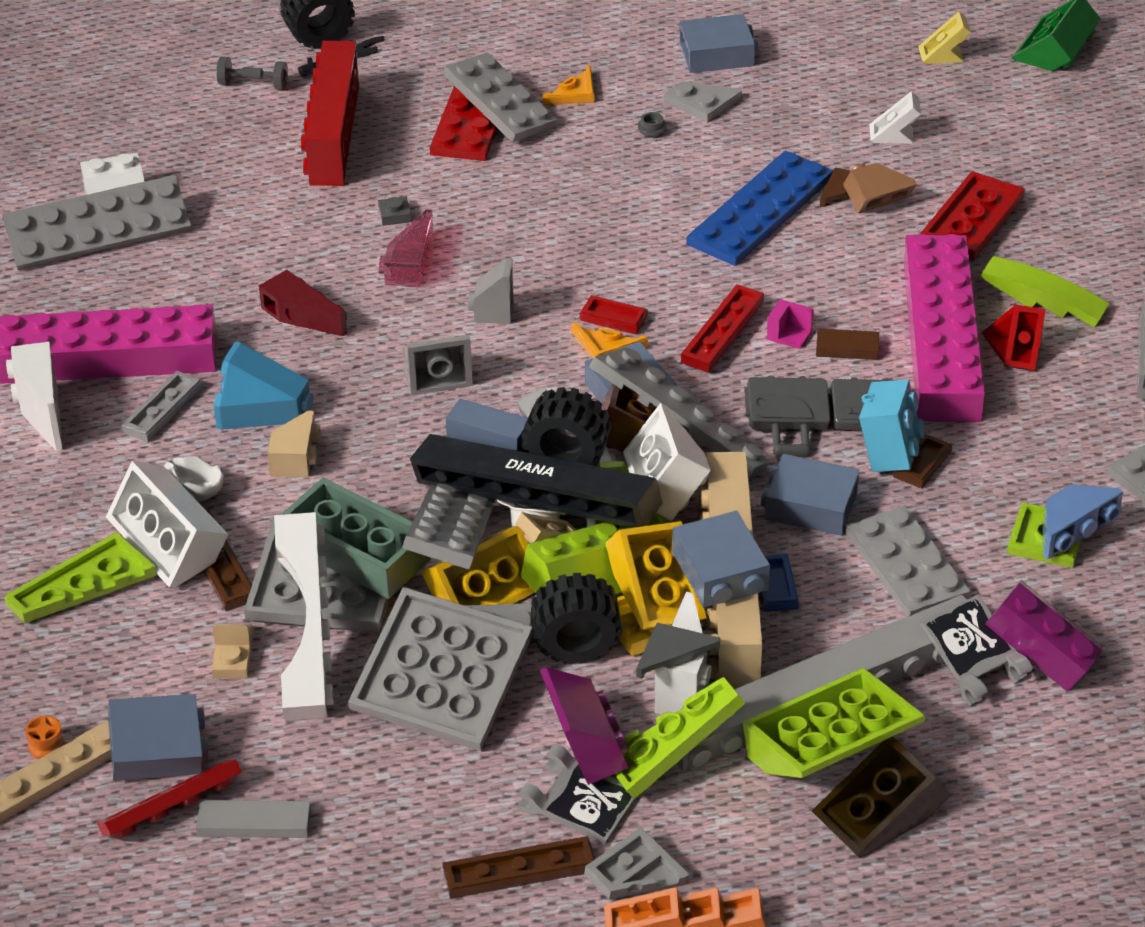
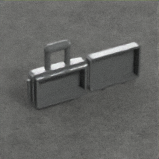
[744,375,914,457]

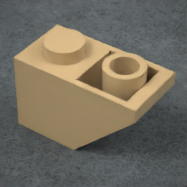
[267,411,321,477]

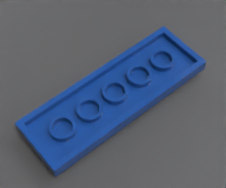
[686,150,833,266]

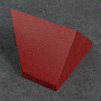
[982,304,1046,371]

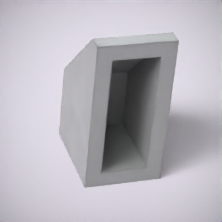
[468,258,514,324]

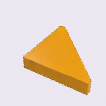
[543,65,594,105]
[571,322,648,358]

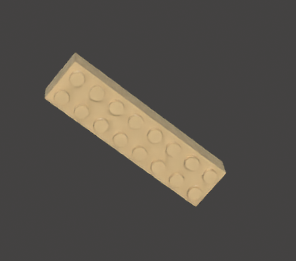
[699,452,762,689]

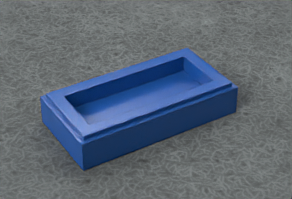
[760,554,799,612]

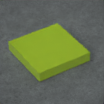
[1007,502,1082,568]

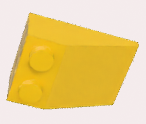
[606,521,707,630]

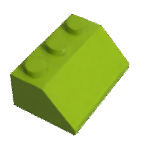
[521,522,623,597]

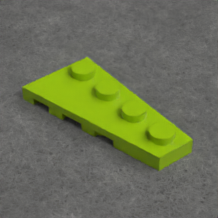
[4,532,157,623]
[615,677,746,799]

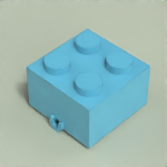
[859,379,925,472]

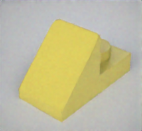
[918,12,971,64]

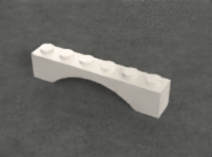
[274,512,334,721]

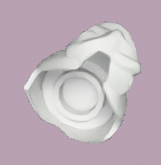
[164,456,224,502]

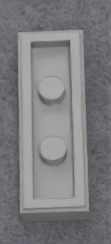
[121,371,203,443]
[196,800,311,838]

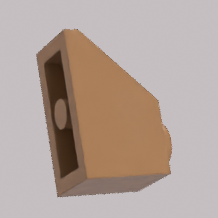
[843,163,917,213]

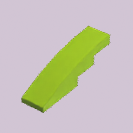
[980,256,1109,327]

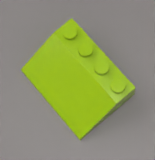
[742,668,925,778]

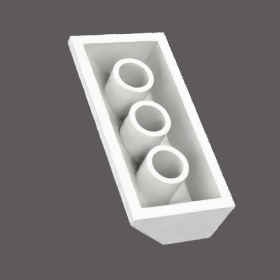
[106,461,228,588]

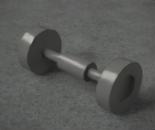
[217,57,288,90]

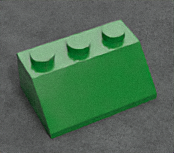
[1012,0,1101,71]

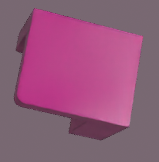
[767,299,814,349]

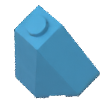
[213,342,313,430]

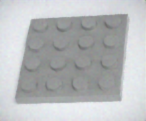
[244,518,389,632]
[348,587,533,751]

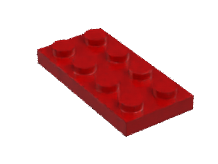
[430,86,498,161]
[920,171,1025,260]

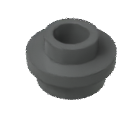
[638,112,666,136]

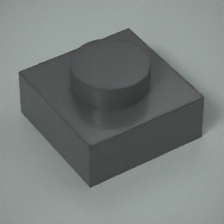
[378,196,412,226]

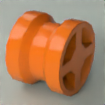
[25,715,65,759]

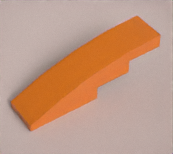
[604,887,766,927]

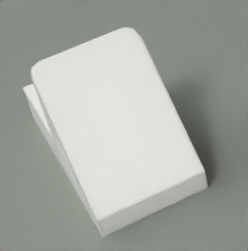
[869,91,921,144]

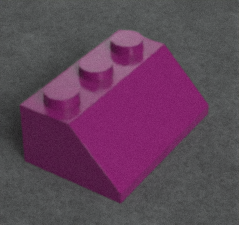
[985,580,1103,691]
[540,667,629,785]

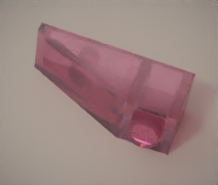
[379,209,434,287]

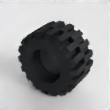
[280,0,355,49]
[522,387,612,466]
[531,573,622,664]

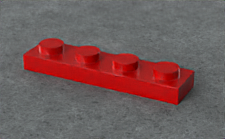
[681,284,764,373]
[96,759,242,839]

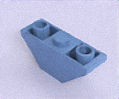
[1043,485,1123,559]

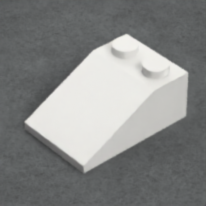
[80,153,144,195]
[6,342,63,451]
[623,403,711,521]
[655,592,712,715]

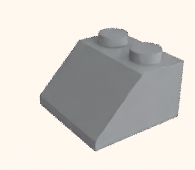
[403,335,473,396]

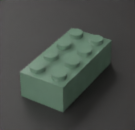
[280,477,431,599]

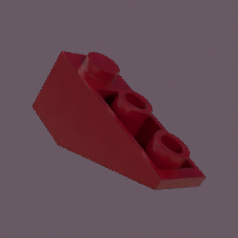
[258,270,347,336]

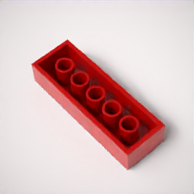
[301,41,360,186]

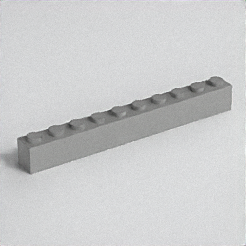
[677,594,967,771]

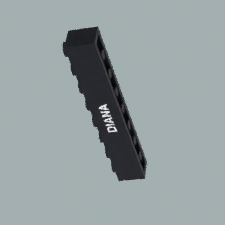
[410,434,663,528]

